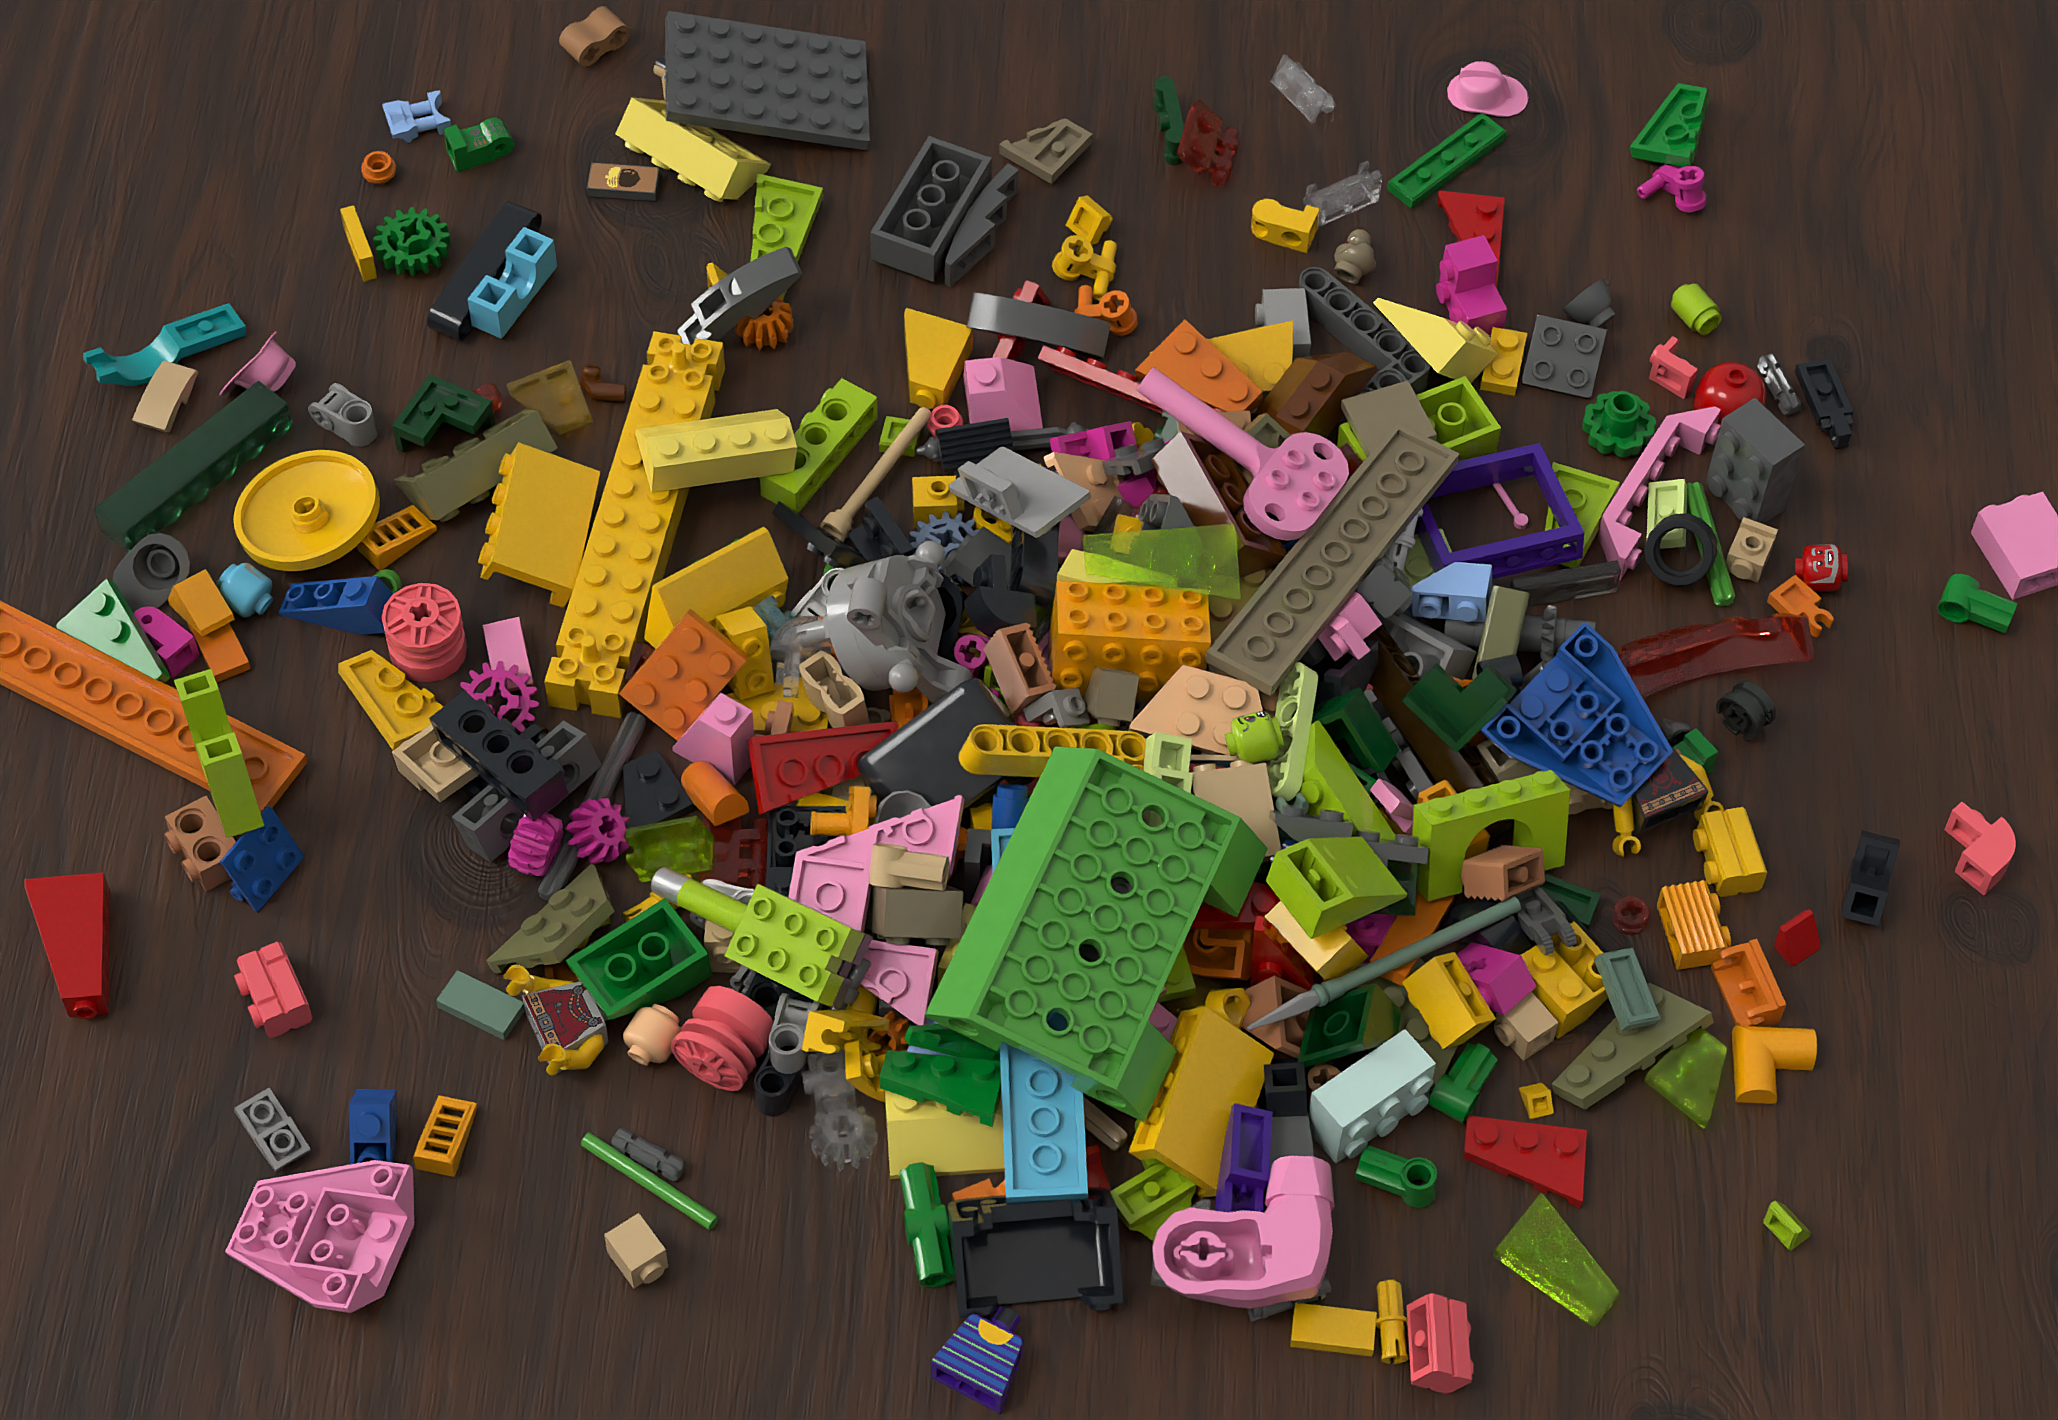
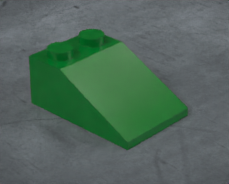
[566,898,712,1020]

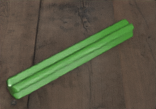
[1687,482,1735,607]

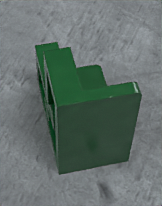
[392,374,496,453]
[1402,663,1517,753]
[1311,687,1399,774]

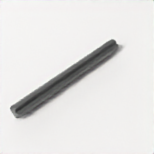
[538,712,646,901]

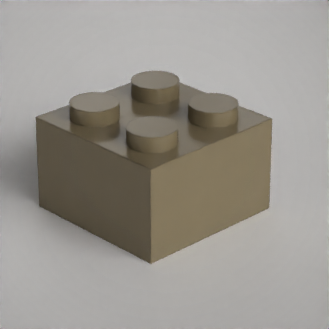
[866,884,963,945]

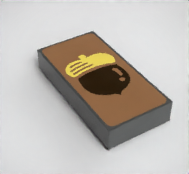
[587,162,660,201]

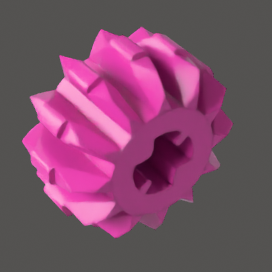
[565,798,633,864]
[508,812,564,877]

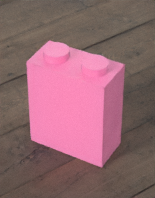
[1971,491,2058,600]

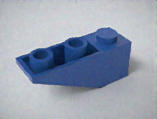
[278,576,393,635]

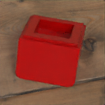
[1773,909,1820,966]

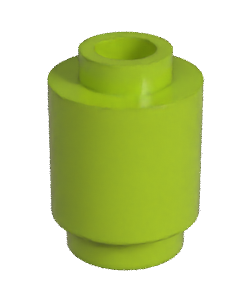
[1671,284,1722,335]

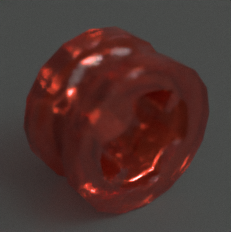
[1612,896,1649,935]

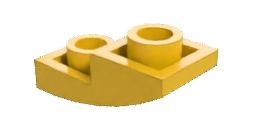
[844,1040,886,1103]

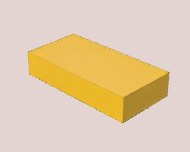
[340,205,377,282]
[1290,1302,1377,1357]

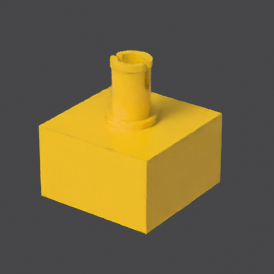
[1264,901,1368,981]

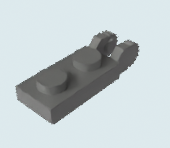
[1502,886,1577,955]

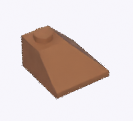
[1242,976,1334,1066]

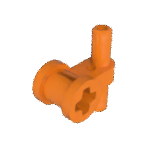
[1074,285,1138,336]

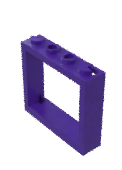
[1415,443,1584,579]

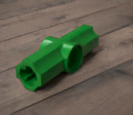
[900,1162,954,1289]

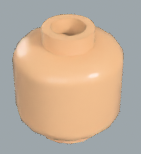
[623,1004,681,1066]

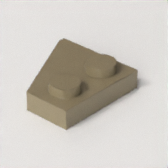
[999,118,1092,184]

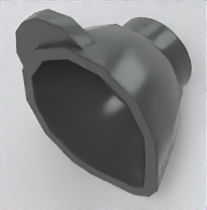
[1563,278,1616,328]

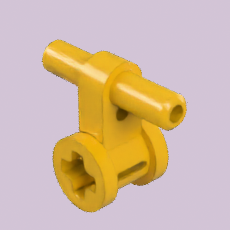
[1052,235,1117,300]

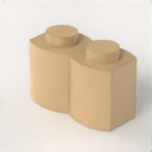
[799,650,870,728]

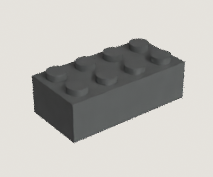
[870,136,992,282]

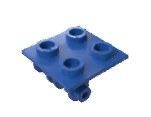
[220,805,305,913]

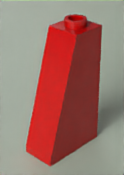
[24,872,110,1019]

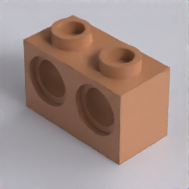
[164,796,236,892]

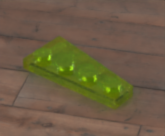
[1083,524,1241,600]

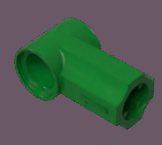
[1937,574,2018,633]
[1428,1043,1498,1124]
[1355,1145,1437,1208]

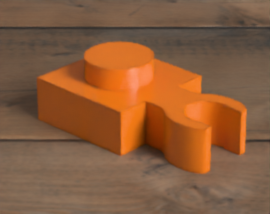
[1767,575,1834,637]

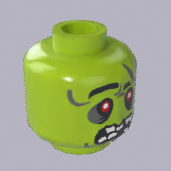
[1224,711,1284,764]

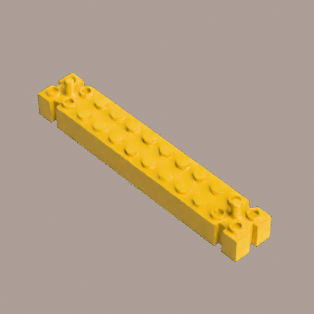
[544,331,725,719]

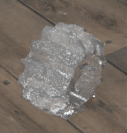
[809,1100,878,1172]

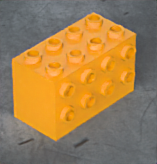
[1048,580,1211,704]

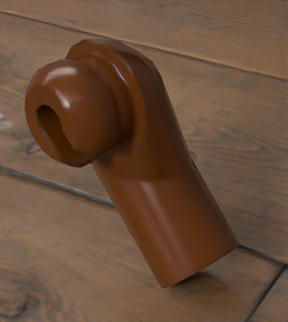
[580,364,626,402]

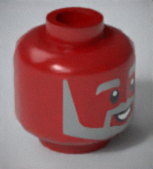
[1795,544,1848,592]

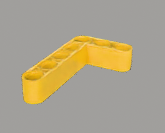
[959,724,1146,819]

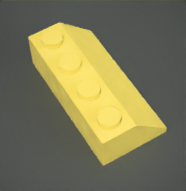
[615,97,771,202]
[636,409,797,493]
[885,1090,1005,1179]

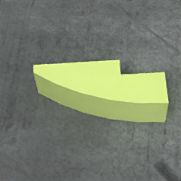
[1142,732,1193,827]

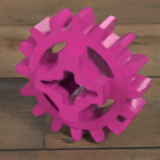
[460,661,540,733]

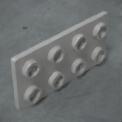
[949,447,1091,538]

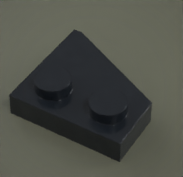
[623,749,694,844]

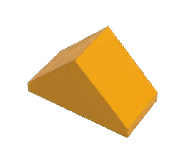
[168,569,235,637]

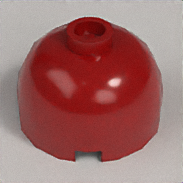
[1693,361,1767,425]

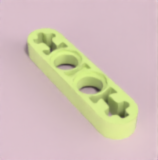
[1267,662,1318,802]

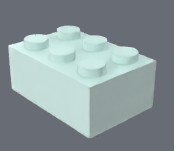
[1308,1029,1436,1164]

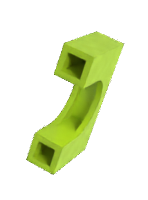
[174,669,264,838]
[1410,770,1570,902]

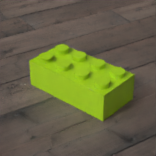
[1337,376,1501,475]

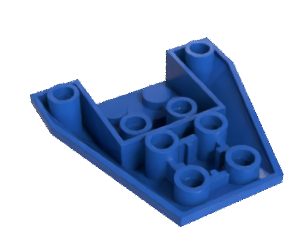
[1481,621,1673,808]

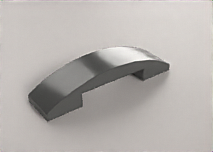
[966,292,1111,358]

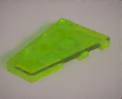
[1493,1192,1619,1327]

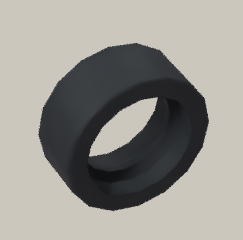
[1645,513,1718,586]

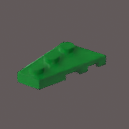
[1630,83,1710,167]
[880,1050,1002,1127]

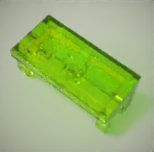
[625,816,714,882]

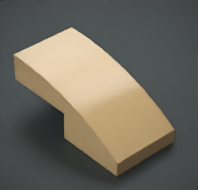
[132,361,198,434]

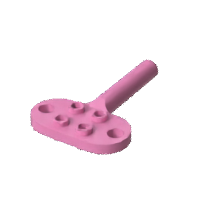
[1137,367,1349,541]

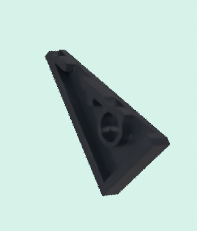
[772,501,871,568]

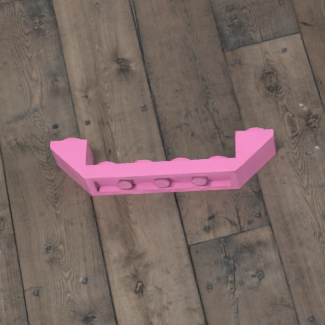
[1598,406,1721,580]

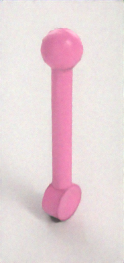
[1492,483,1528,529]

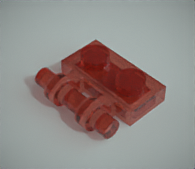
[1177,100,1239,187]
[699,815,768,890]

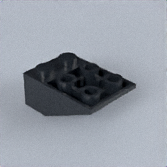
[766,806,846,897]

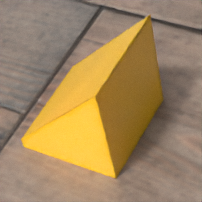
[1519,1082,1554,1119]

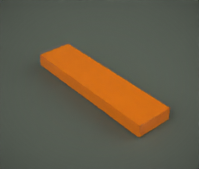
[1369,887,1458,986]

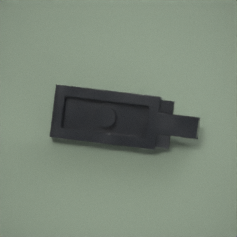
[1795,359,1854,449]

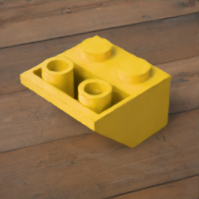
[1521,922,1608,1038]

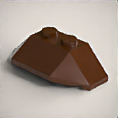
[1255,352,1378,453]

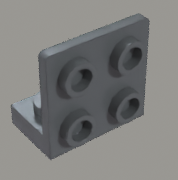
[1522,314,1607,398]

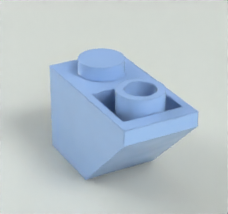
[1412,562,1493,623]

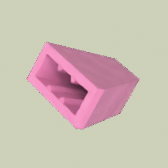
[672,693,754,786]

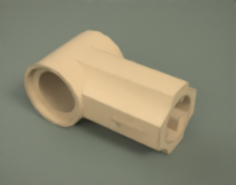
[868,843,950,891]

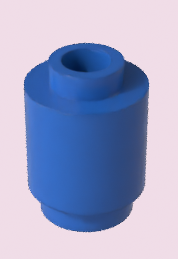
[991,784,1031,829]

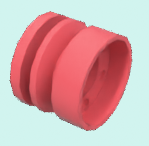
[382,583,467,683]
[671,986,774,1091]

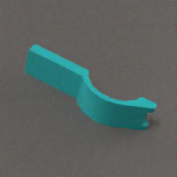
[83,303,246,386]

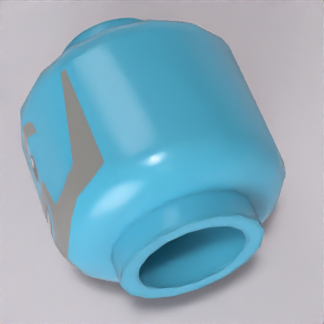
[216,563,274,618]

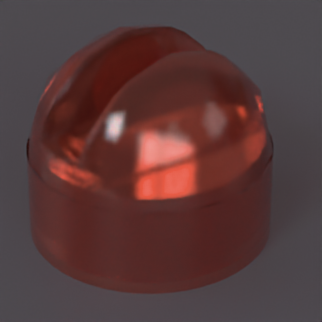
[473,383,501,413]

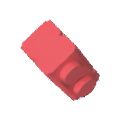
[234,941,313,1038]
[1406,1293,1474,1394]

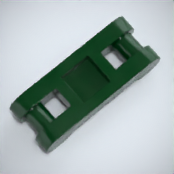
[1153,76,1186,165]

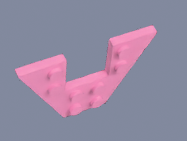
[788,795,965,1025]

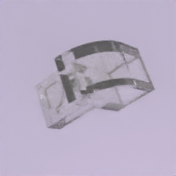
[770,616,831,698]

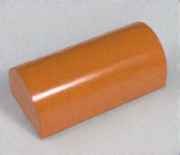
[681,761,749,826]

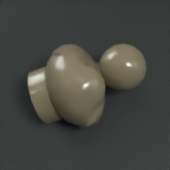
[1333,229,1376,284]

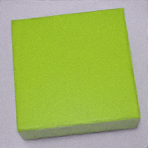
[879,416,921,457]

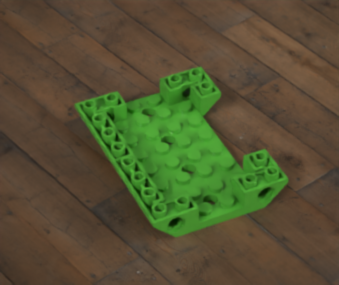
[924,747,1268,1122]

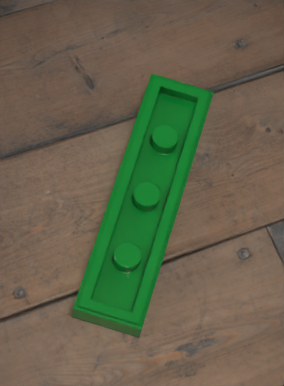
[1387,112,1507,209]

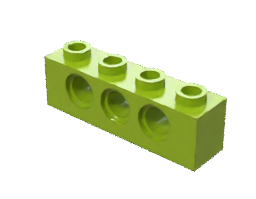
[759,378,878,513]

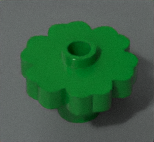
[1582,391,1656,458]

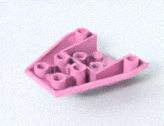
[225,1160,414,1313]

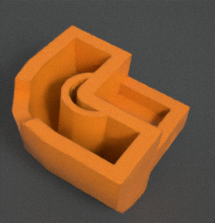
[1183,928,1254,981]

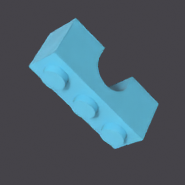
[467,227,557,339]

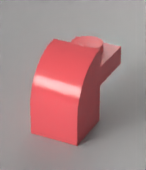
[1944,802,2016,896]

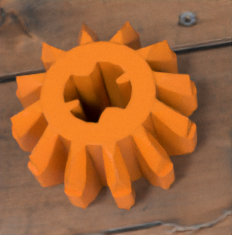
[735,296,793,351]

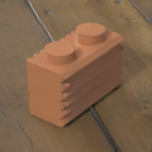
[983,623,1057,715]
[1461,845,1545,901]

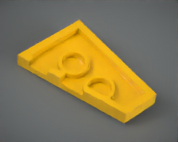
[338,650,444,751]

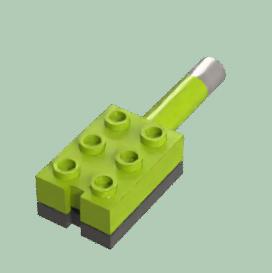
[651,867,873,1010]

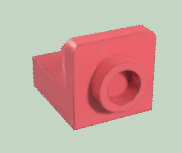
[1649,336,1698,399]

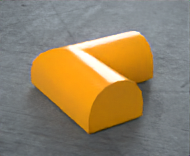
[1731,1026,1817,1104]

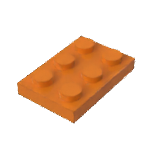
[619,609,749,741]

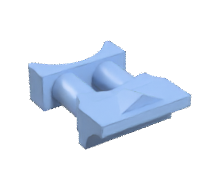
[382,90,451,143]

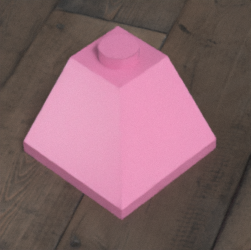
[963,357,1043,431]

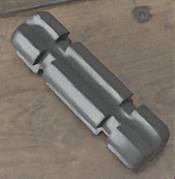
[1757,353,1801,416]
[611,1128,686,1181]

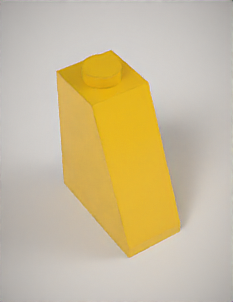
[904,308,973,409]

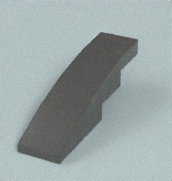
[945,163,1019,287]

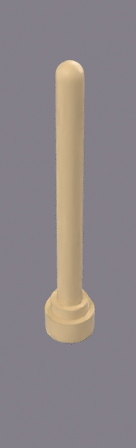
[820,407,931,542]

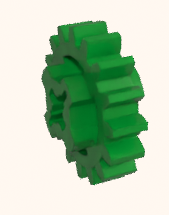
[373,207,451,276]

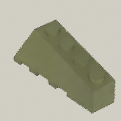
[394,410,557,522]

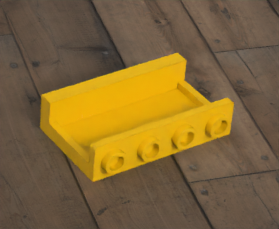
[478,442,600,608]
[1129,1006,1274,1198]

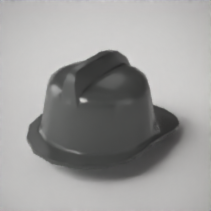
[112,533,190,611]

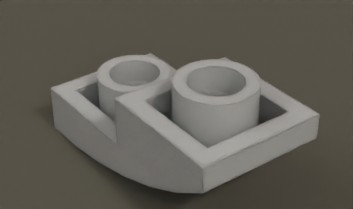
[234,1087,311,1172]

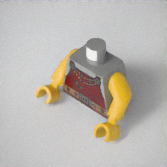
[503,964,609,1076]

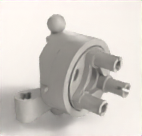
[796,541,972,704]

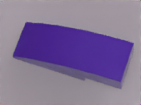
[1215,1103,1272,1212]

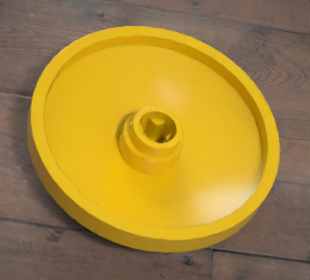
[234,450,380,571]

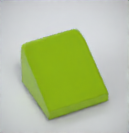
[1763,1201,1811,1250]

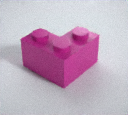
[1436,235,1507,335]

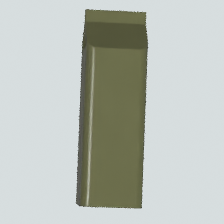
[1472,585,1530,680]

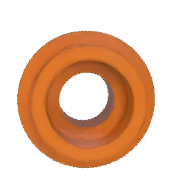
[361,151,396,184]

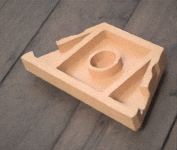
[1044,452,1135,535]
[1128,665,1268,766]

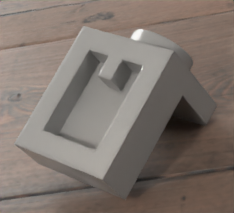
[1023,688,1090,728]

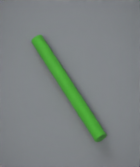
[581,1132,719,1230]

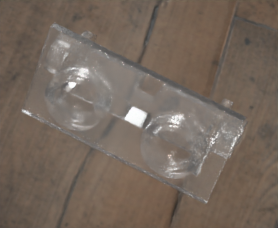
[1271,54,1336,123]

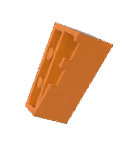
[1135,320,1263,415]

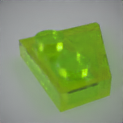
[1645,1027,1727,1129]

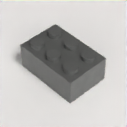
[1705,398,1805,524]

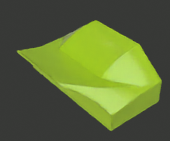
[1110,1161,1197,1242]

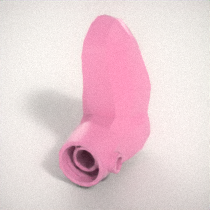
[1152,1156,1335,1309]

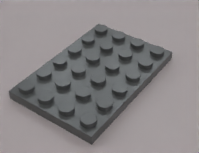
[665,11,870,150]

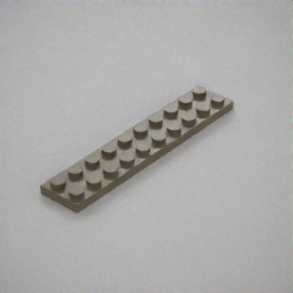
[1205,422,1460,696]

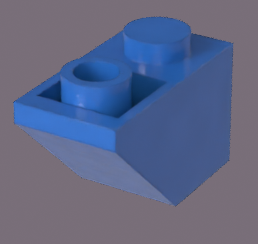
[349,1089,397,1165]

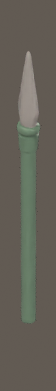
[1247,896,1521,1030]

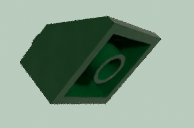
[1298,983,1402,1068]

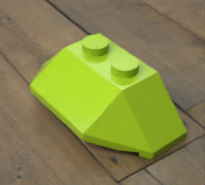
[1287,720,1395,840]

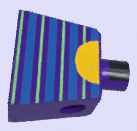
[931,1306,1024,1414]

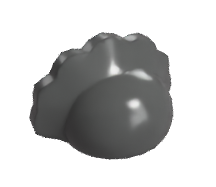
[1660,718,1692,747]

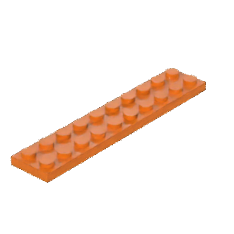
[0,601,308,813]

